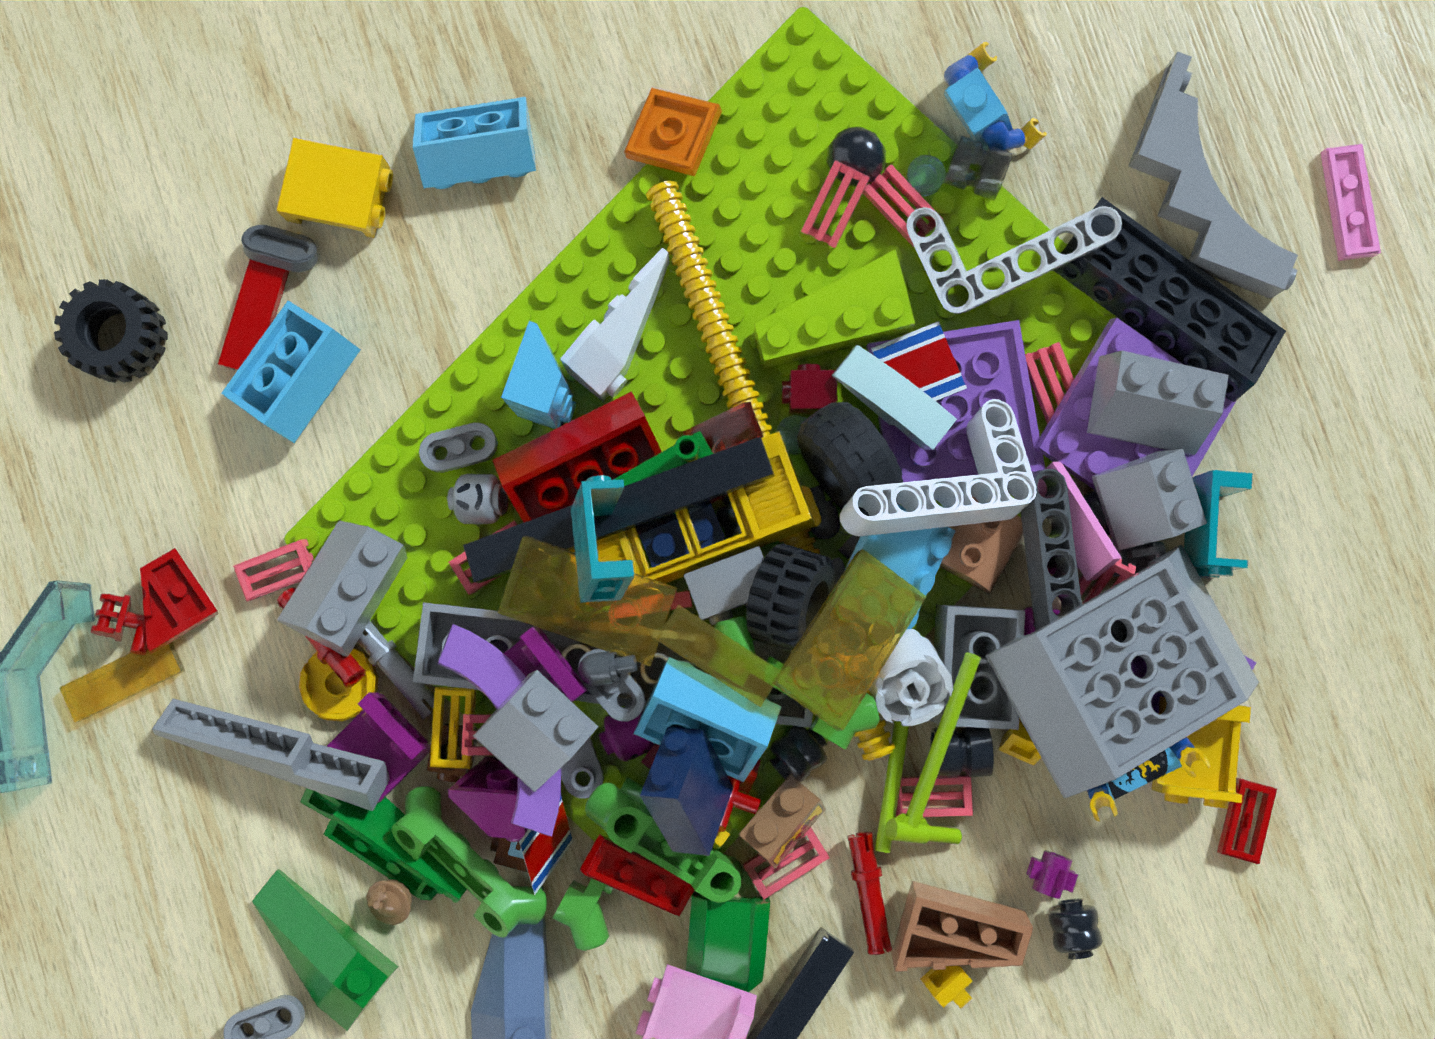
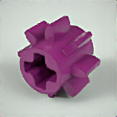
[1026,850,1078,899]

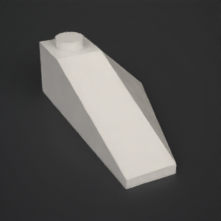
[560,248,669,402]

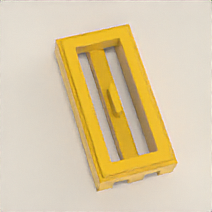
[430,687,476,769]

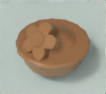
[366,879,412,925]

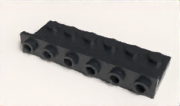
[1053,197,1286,402]

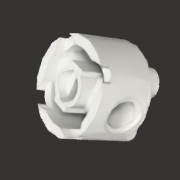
[862,629,953,726]

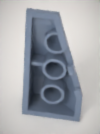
[471,886,552,1039]

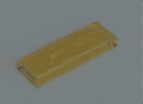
[656,605,783,707]
[59,642,185,722]

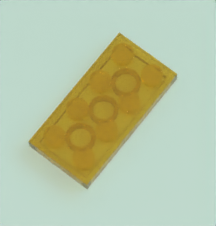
[498,536,678,666]
[772,549,927,731]

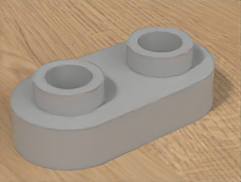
[419,423,498,473]
[577,649,645,721]
[561,737,604,798]
[224,995,305,1039]

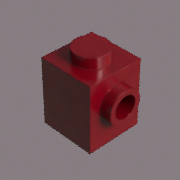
[782,364,838,415]

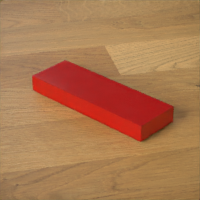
[218,259,290,370]
[580,834,694,917]

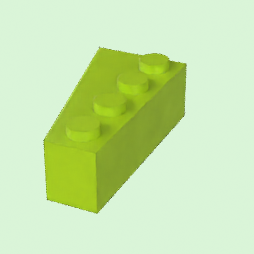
[753,249,915,369]

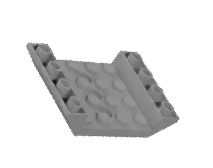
[985,545,1259,798]

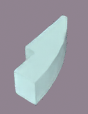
[832,345,957,450]

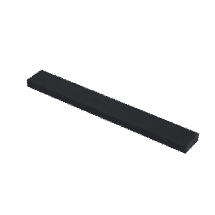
[463,436,775,584]

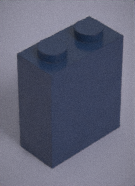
[640,727,734,856]

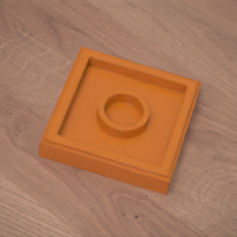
[624,88,722,177]

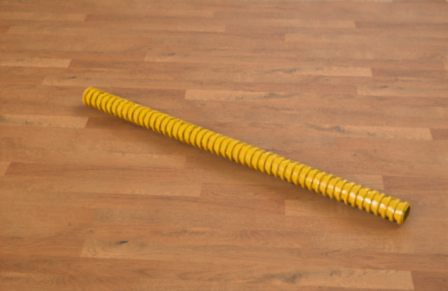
[646,181,896,761]

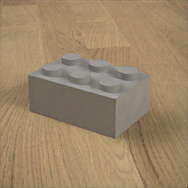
[930,604,1025,730]

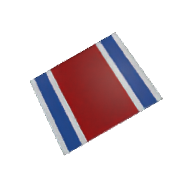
[871,321,967,401]
[519,795,573,895]

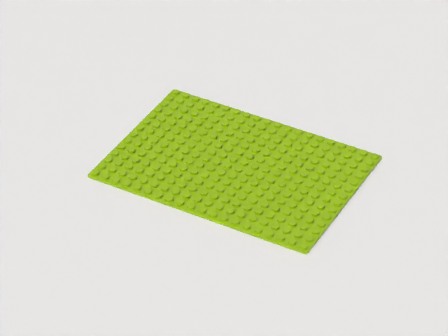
[284,7,1123,854]

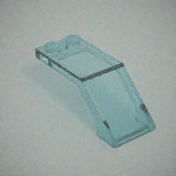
[0,580,95,793]

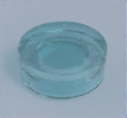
[906,155,946,196]
[776,415,807,455]

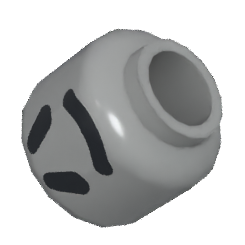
[447,474,508,524]

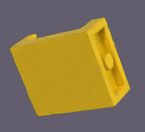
[276,138,393,238]
[1151,696,1251,809]

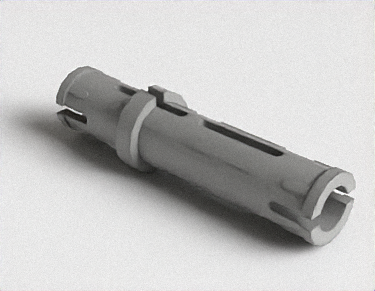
[357,621,434,720]

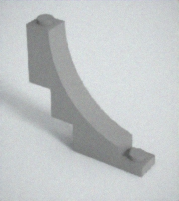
[1128,52,1298,299]

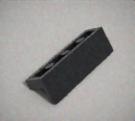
[746,927,854,1039]

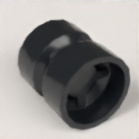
[930,727,994,779]

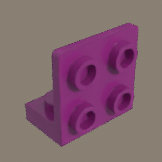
[504,626,588,702]
[327,692,431,802]

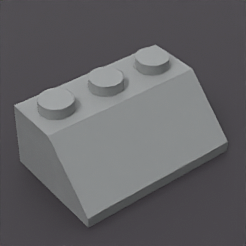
[1087,350,1228,455]
[277,521,407,657]

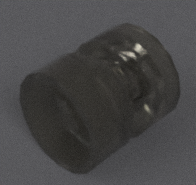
[944,135,1012,201]

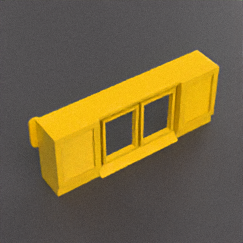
[569,431,821,609]

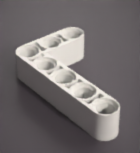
[906,206,1122,314]
[840,399,1037,536]

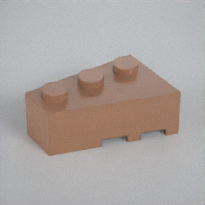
[891,881,1033,972]

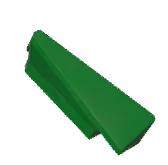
[300,788,467,903]

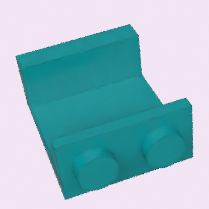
[1184,470,1253,578]
[571,475,634,603]

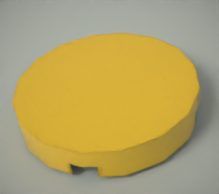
[299,647,379,721]

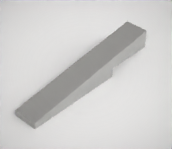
[152,699,390,811]

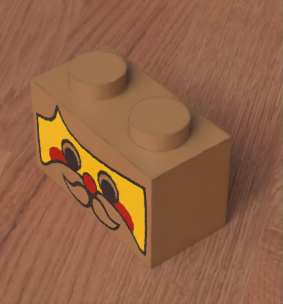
[739,775,826,869]

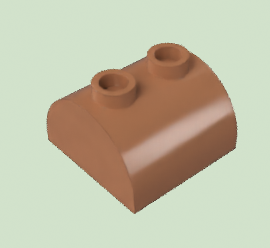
[939,496,1023,594]

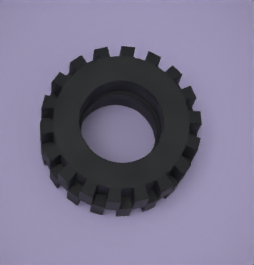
[54,279,168,383]
[746,543,835,654]

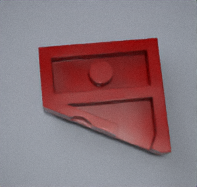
[140,548,218,654]

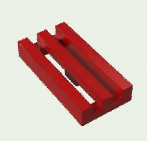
[1217,778,1277,864]

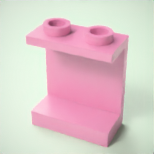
[635,964,757,1039]

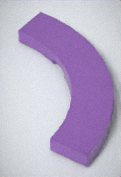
[437,624,561,837]

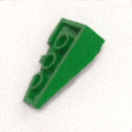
[252,869,399,1031]

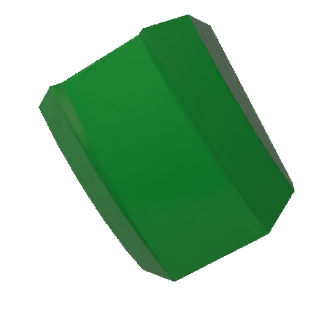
[686,891,770,992]

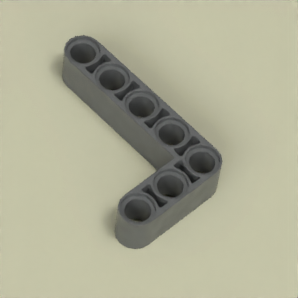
[1021,469,1127,643]

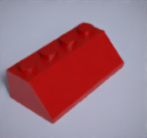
[493,391,662,523]

